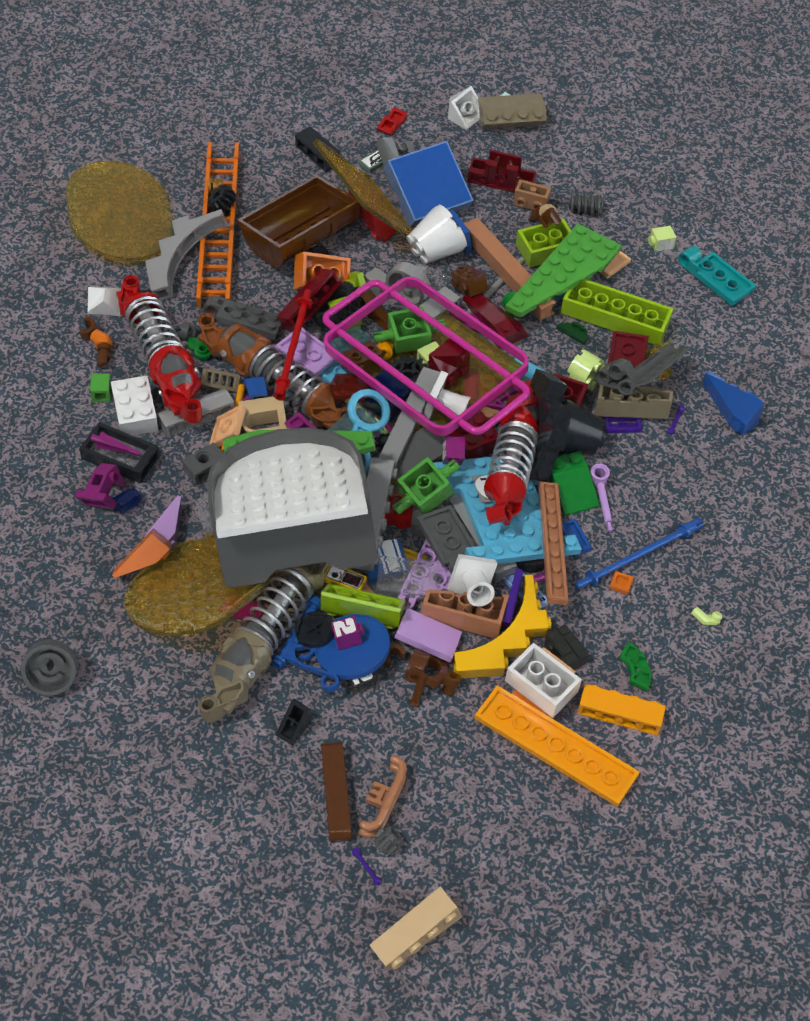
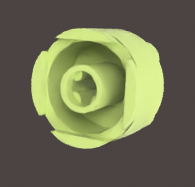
[567,349,605,391]

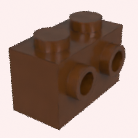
[451,265,488,297]
[341,341,383,379]

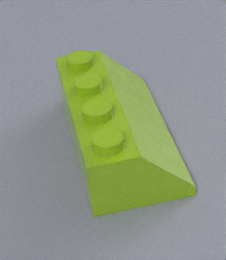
[321,583,406,629]

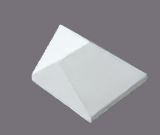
[448,86,480,130]
[87,286,121,316]

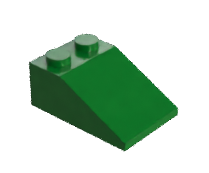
[549,451,600,516]

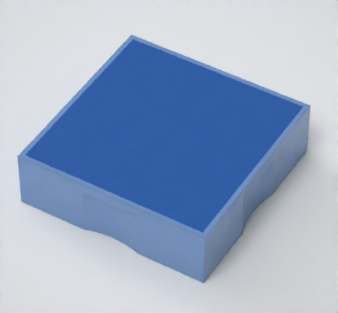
[383,141,474,228]

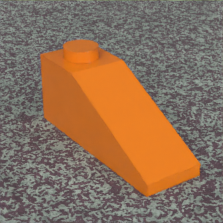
[112,528,171,578]

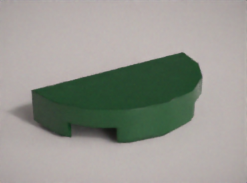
[556,321,588,346]

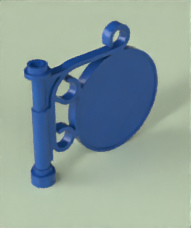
[271,596,391,693]

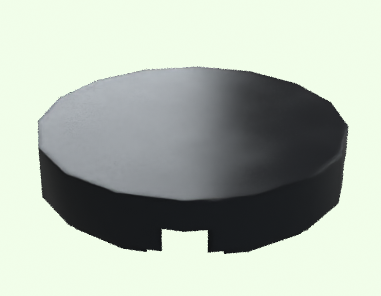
[295,611,334,648]

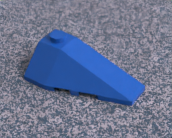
[702,371,765,436]

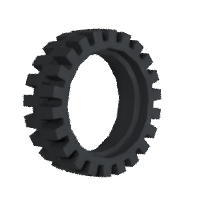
[312,281,361,329]

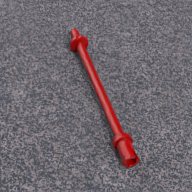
[273,289,313,401]

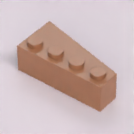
[421,589,509,639]

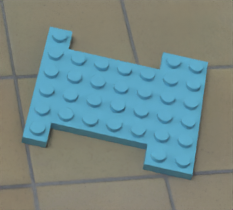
[434,455,582,564]

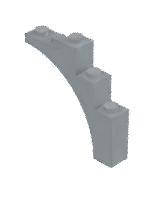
[145,209,228,301]

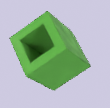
[90,373,111,402]

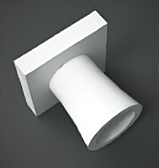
[423,371,471,420]
[447,554,497,607]

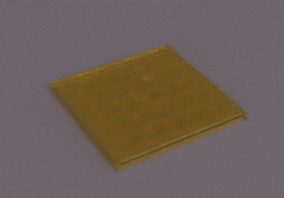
[313,139,413,237]

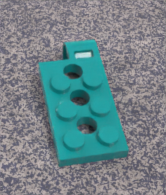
[678,245,757,306]

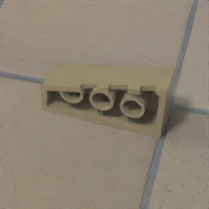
[594,384,673,419]

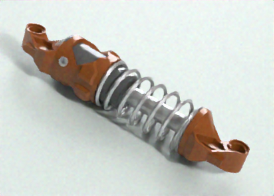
[198,313,353,431]

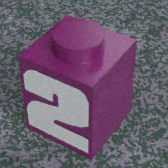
[442,436,465,465]
[331,616,364,650]

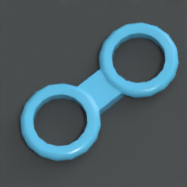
[347,389,390,476]

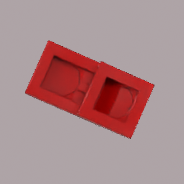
[377,107,408,136]

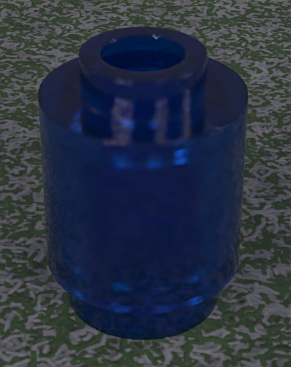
[113,488,142,514]

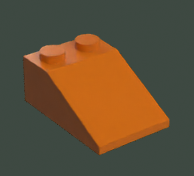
[294,252,351,290]

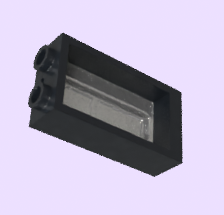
[79,422,160,484]

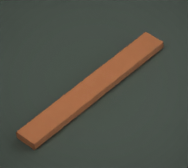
[538,482,569,605]

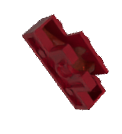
[467,149,537,193]

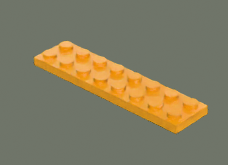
[474,685,640,807]

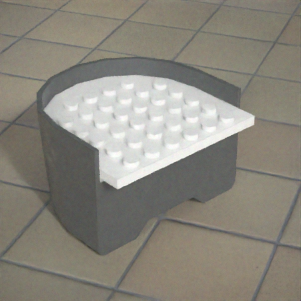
[207,427,378,587]

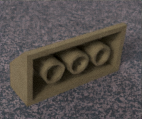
[478,93,547,129]

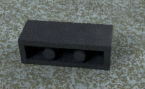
[295,126,341,172]

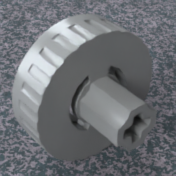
[386,262,431,307]

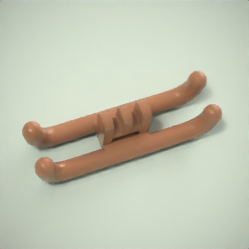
[359,755,407,838]

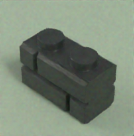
[544,624,589,670]

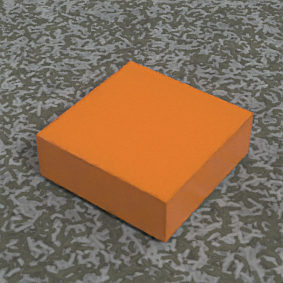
[609,571,634,595]

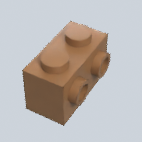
[513,179,551,210]

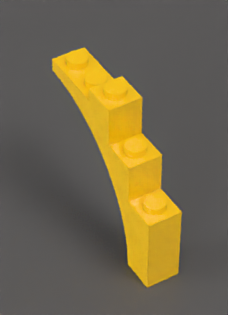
[453,575,551,678]

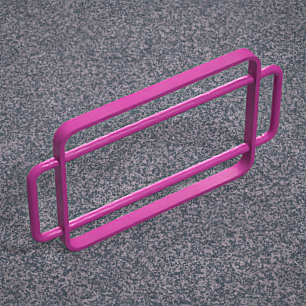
[322,277,530,436]

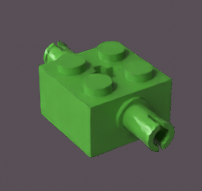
[373,306,446,354]
[392,457,461,515]

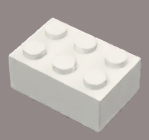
[111,376,158,435]
[505,643,582,718]

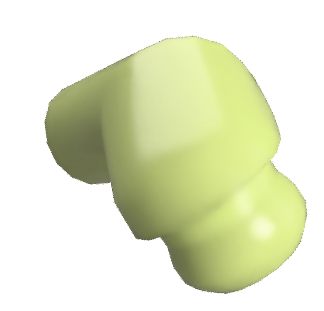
[691,607,722,625]

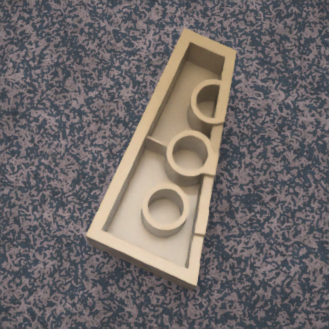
[370,886,462,970]

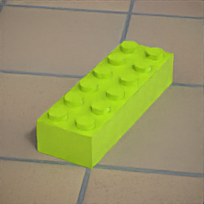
[561,279,674,346]

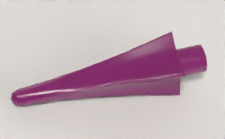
[90,431,141,456]

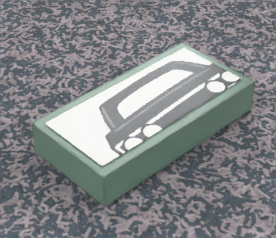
[359,150,383,173]

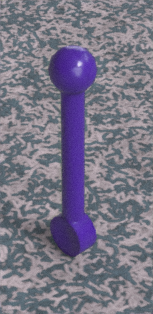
[667,405,685,435]
[352,848,382,886]

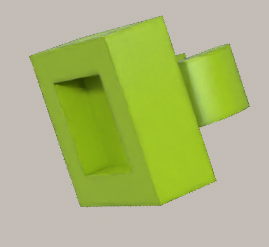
[345,271,366,289]

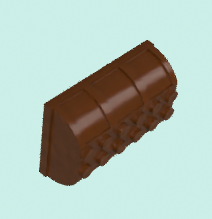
[237,175,361,268]

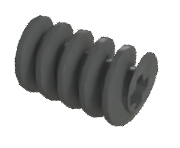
[569,191,604,216]

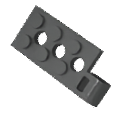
[202,295,282,340]

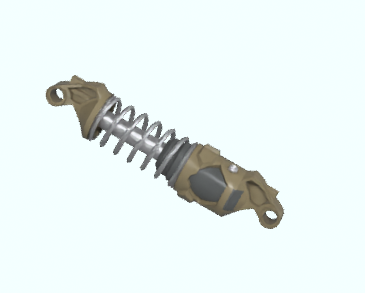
[198,562,329,723]

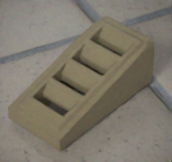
[201,368,241,393]

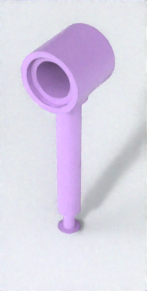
[590,464,614,532]

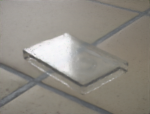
[376,556,439,598]

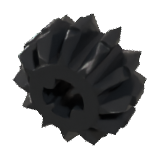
[208,184,237,214]

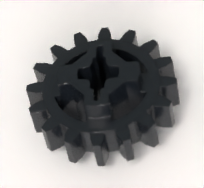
[388,354,427,390]

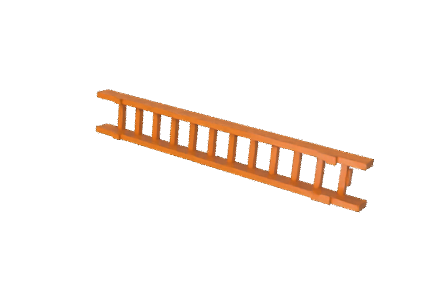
[196,142,239,307]

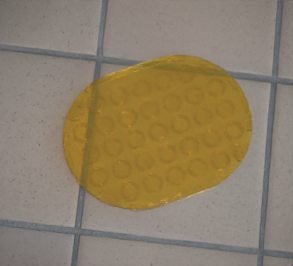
[66,161,173,262]
[124,533,273,636]

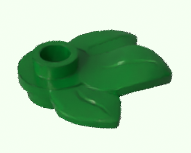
[188,337,211,361]

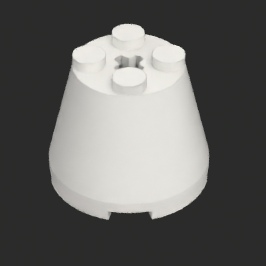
[406,205,467,265]

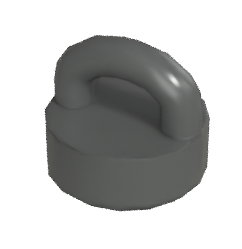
[179,321,197,340]

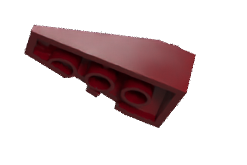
[462,293,529,349]

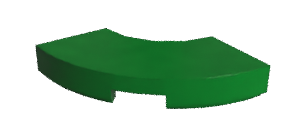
[619,642,651,693]

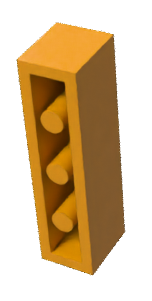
[577,684,666,736]

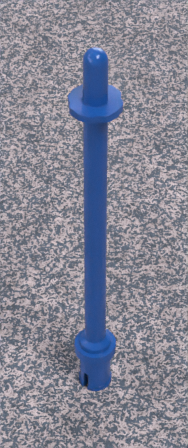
[575,517,704,589]

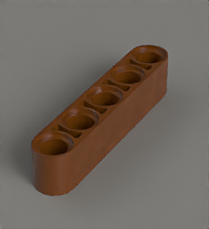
[321,742,351,842]

